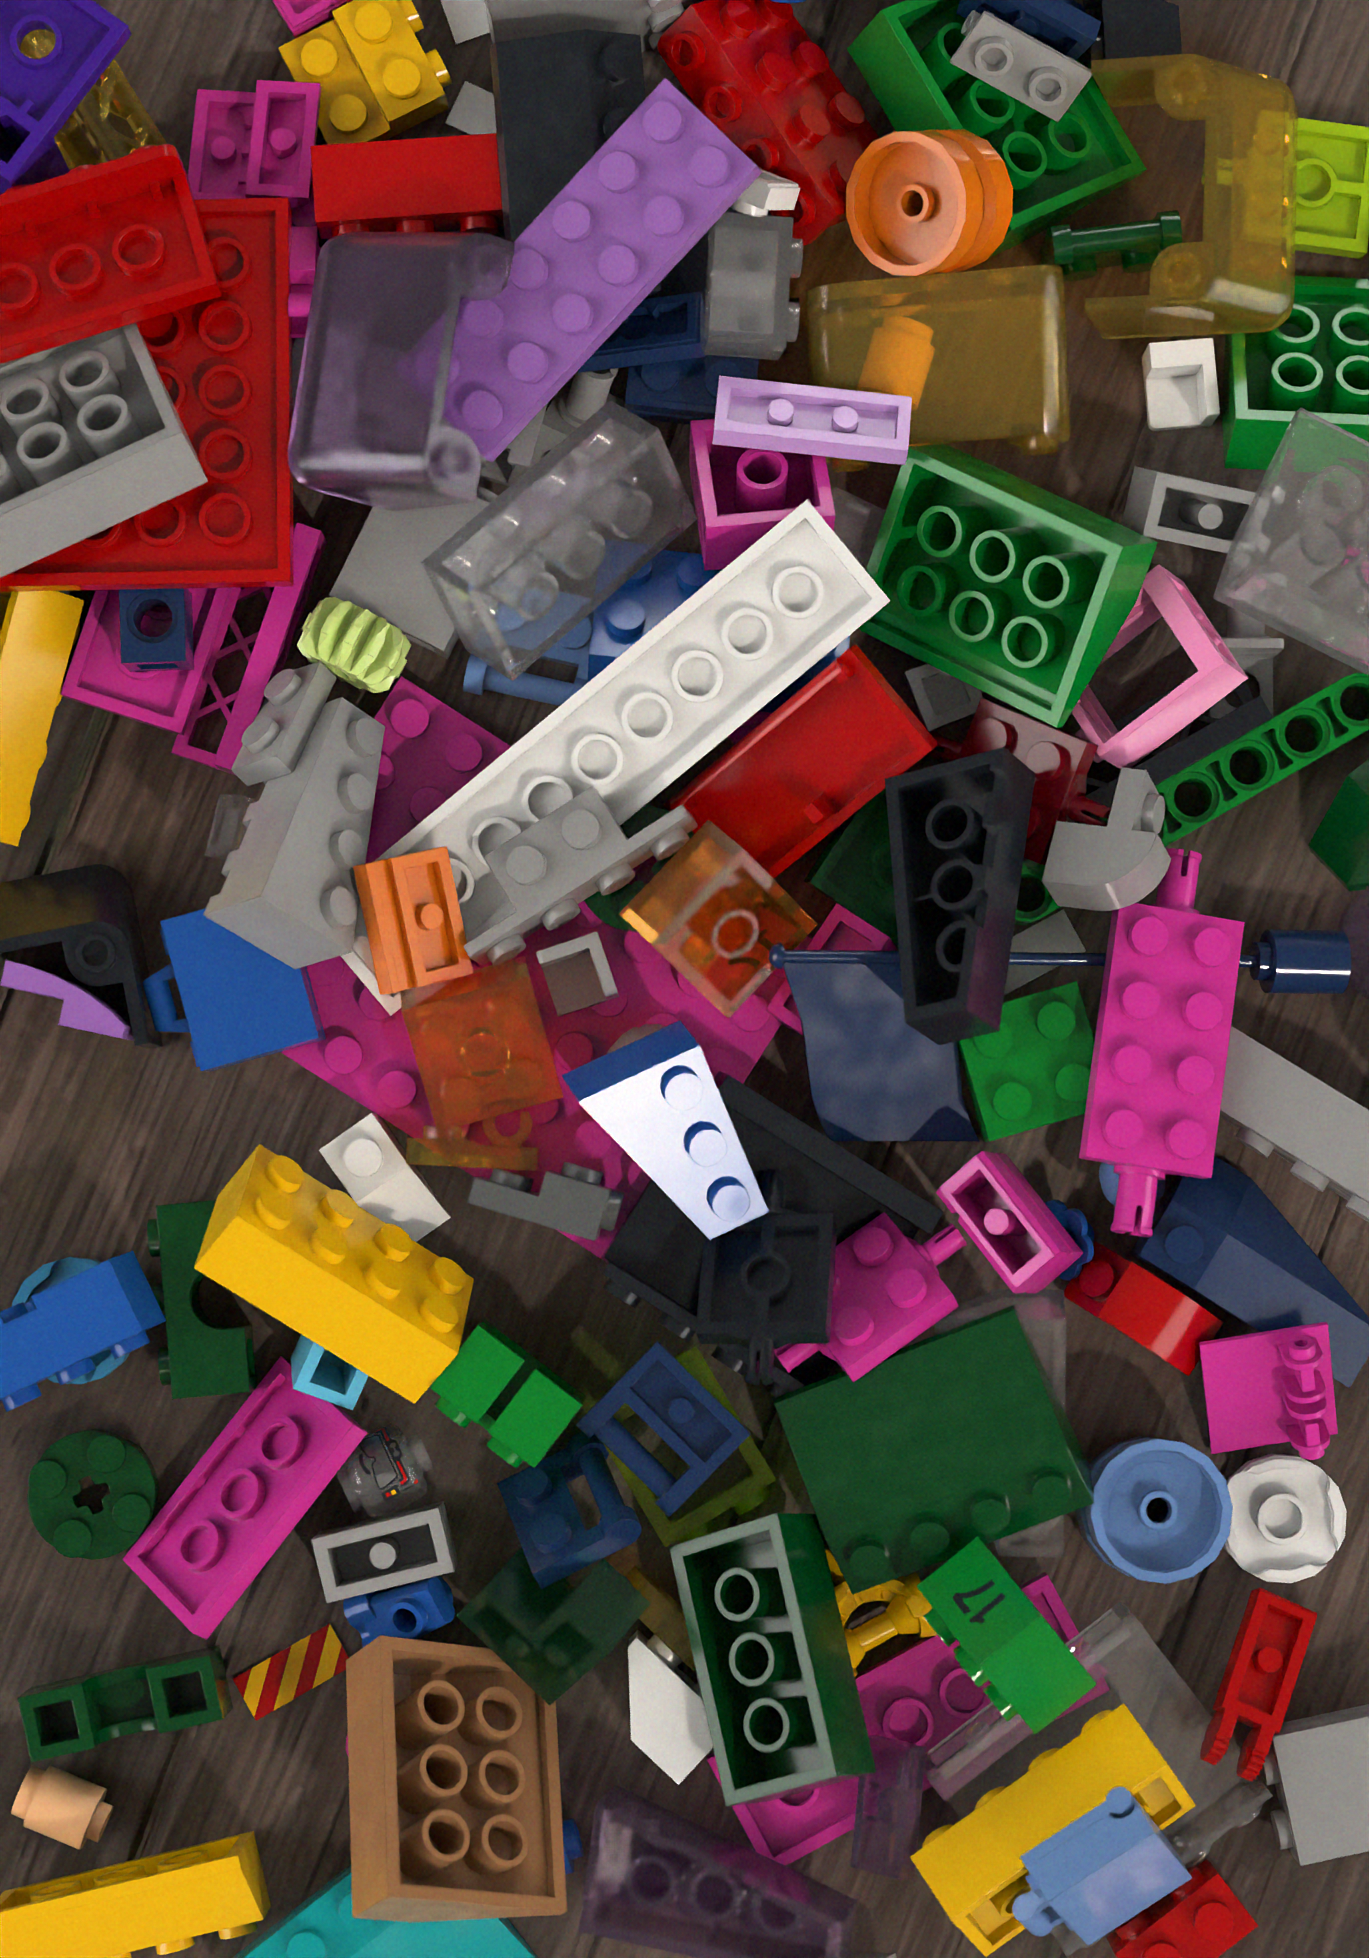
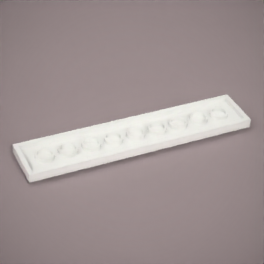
[341,500,890,1016]

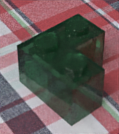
[456,1546,651,1706]

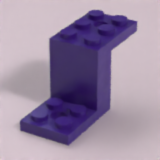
[0,0,132,194]

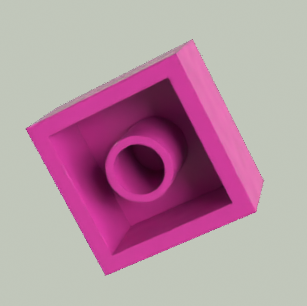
[689,419,835,571]

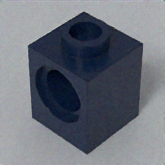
[119,588,194,672]

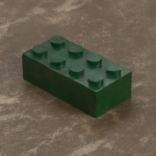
[669,1513,877,1806]

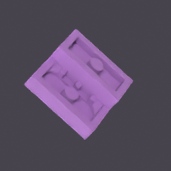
[0,960,134,1041]

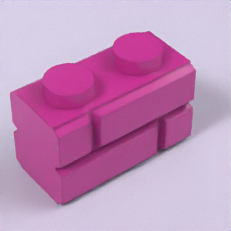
[936,1151,1083,1294]

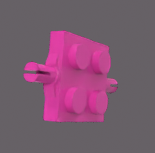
[774,1211,967,1382]

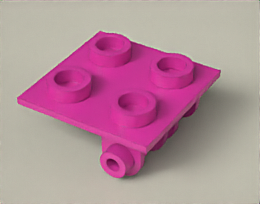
[1199,1322,1338,1460]

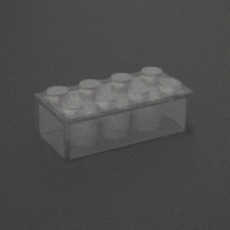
[421,400,698,681]

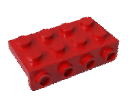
[658,0,879,247]
[0,144,222,364]

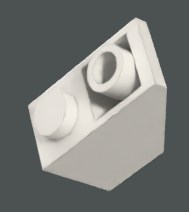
[628,1630,713,1785]

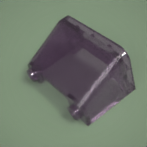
[288,231,515,512]

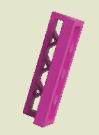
[171,523,327,776]

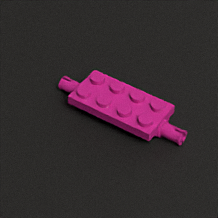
[1079,848,1245,1237]

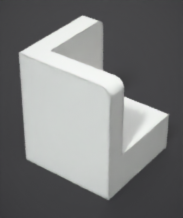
[1142,338,1220,431]

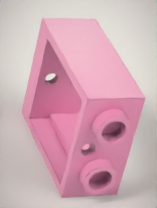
[1072,564,1248,769]

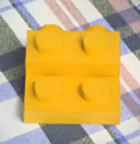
[278,0,452,145]

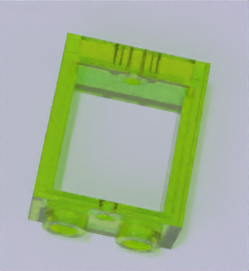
[585,1343,776,1547]

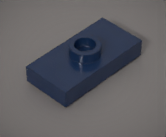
[578,292,705,373]

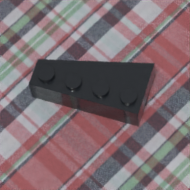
[885,747,1036,1045]

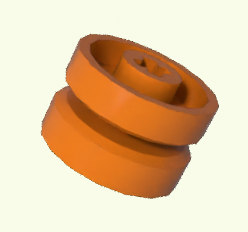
[846,129,1013,276]

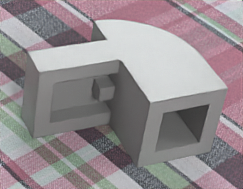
[1042,767,1171,911]

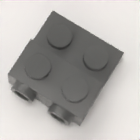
[467,1162,625,1241]

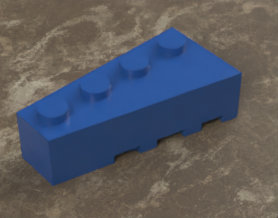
[0,1251,166,1412]

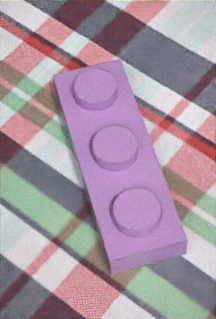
[712,376,912,465]

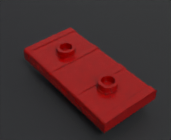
[664,644,938,899]

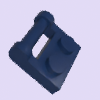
[576,1340,751,1517]
[497,1431,642,1589]

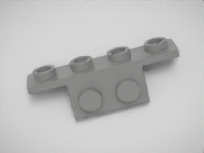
[463,786,698,966]

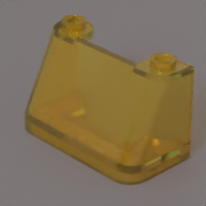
[803,265,1071,472]

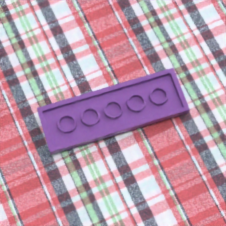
[397,78,762,462]

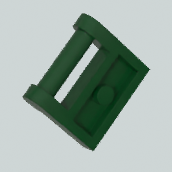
[1040,210,1182,281]

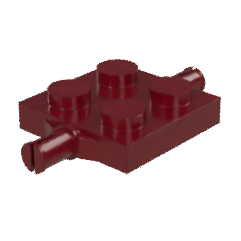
[925,698,1112,865]

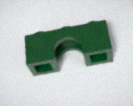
[147,1200,257,1399]
[18,1645,233,1762]

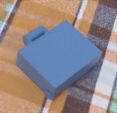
[1012,1787,1192,1946]

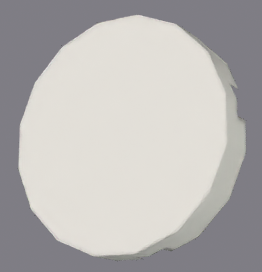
[1223,1453,1347,1583]

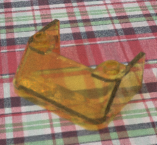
[1085,54,1298,339]

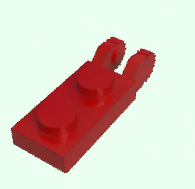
[1199,1587,1317,1782]

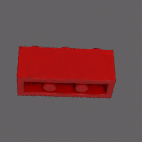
[310,133,504,246]

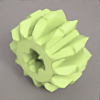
[297,597,411,693]

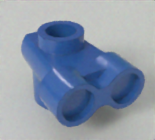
[343,1576,455,1647]

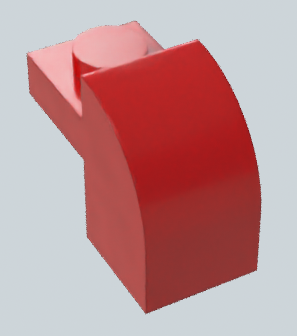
[1062,1241,1223,1376]

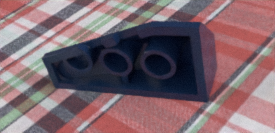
[1129,1156,1369,1388]

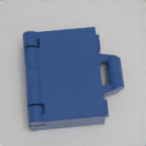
[142,908,326,1072]

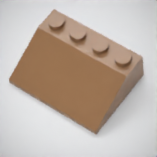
[346,1635,567,1923]

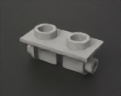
[950,10,1093,122]

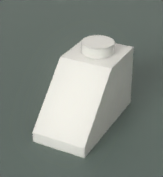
[319,1113,451,1242]

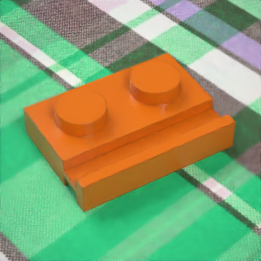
[353,846,473,995]

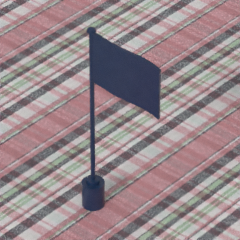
[768,929,1351,1141]

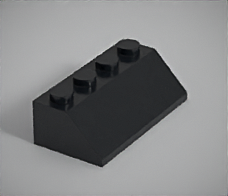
[490,29,661,297]

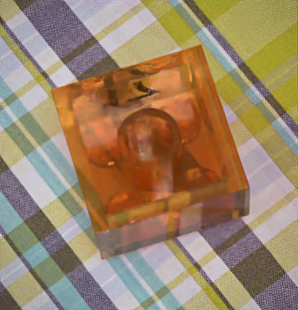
[619,820,818,1019]
[400,956,564,1132]

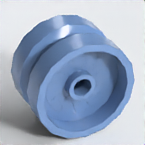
[1075,1436,1233,1584]

